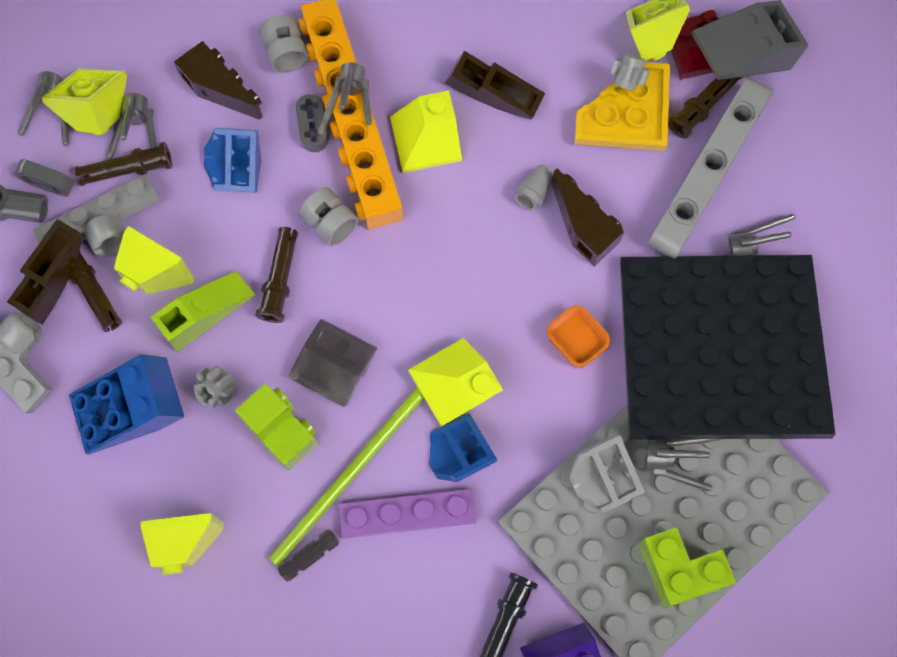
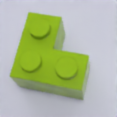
[235,383,318,471]
[638,527,736,609]

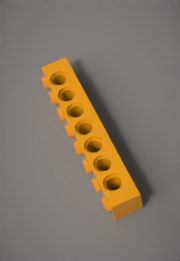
[298,0,404,230]

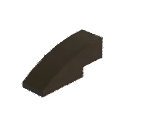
[445,51,545,120]
[7,219,84,325]

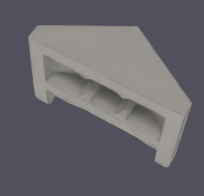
[569,433,645,513]

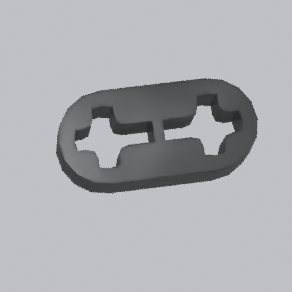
[296,94,328,153]
[13,159,75,197]

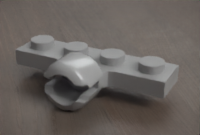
[33,174,161,257]
[0,312,53,413]

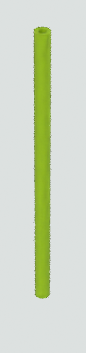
[268,387,424,566]

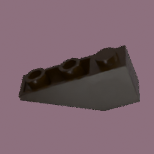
[174,41,263,120]
[551,168,625,267]

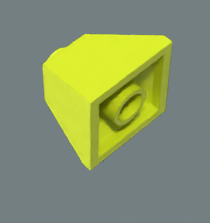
[626,0,690,61]
[41,68,127,135]
[390,91,462,173]
[114,226,195,294]
[408,338,503,426]
[141,513,224,575]

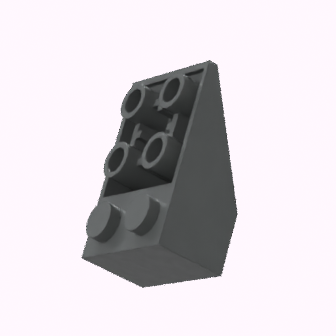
[691,0,809,80]

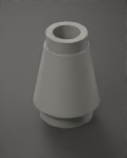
[514,165,553,211]

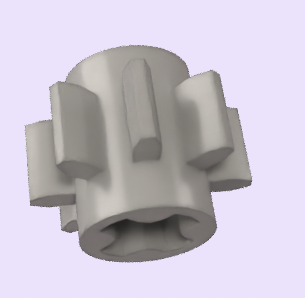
[610,53,650,91]
[193,366,236,408]

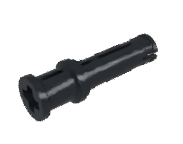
[480,572,538,657]

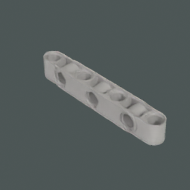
[647,76,774,259]

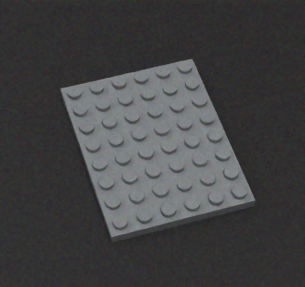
[497,405,830,657]

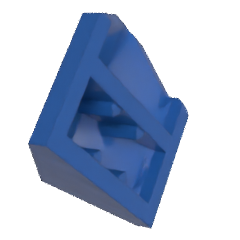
[204,128,261,193]
[429,413,498,482]

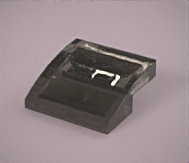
[288,319,378,407]

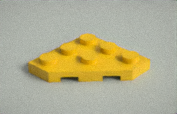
[574,62,670,151]

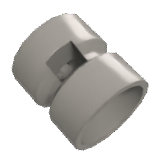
[259,15,309,73]
[299,187,359,246]

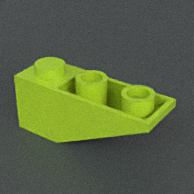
[150,271,255,352]

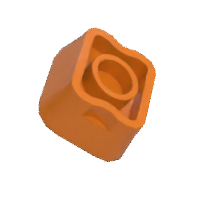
[547,305,610,369]

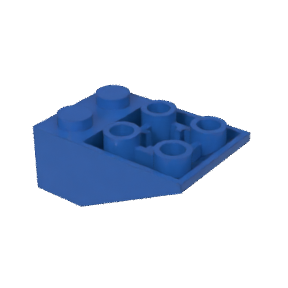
[69,354,185,455]

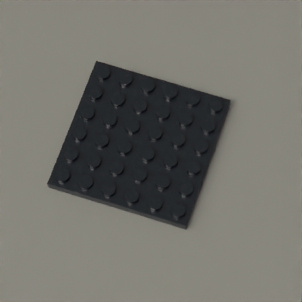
[620,255,836,440]

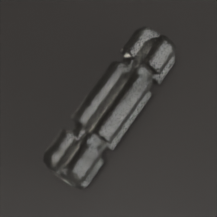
[277,529,339,582]

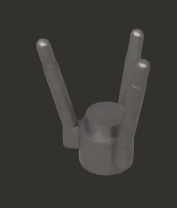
[318,62,372,136]
[18,71,69,146]
[105,93,157,161]
[728,214,795,256]
[645,439,721,491]

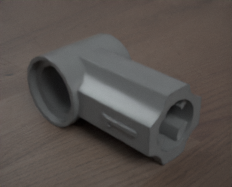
[0,184,48,223]

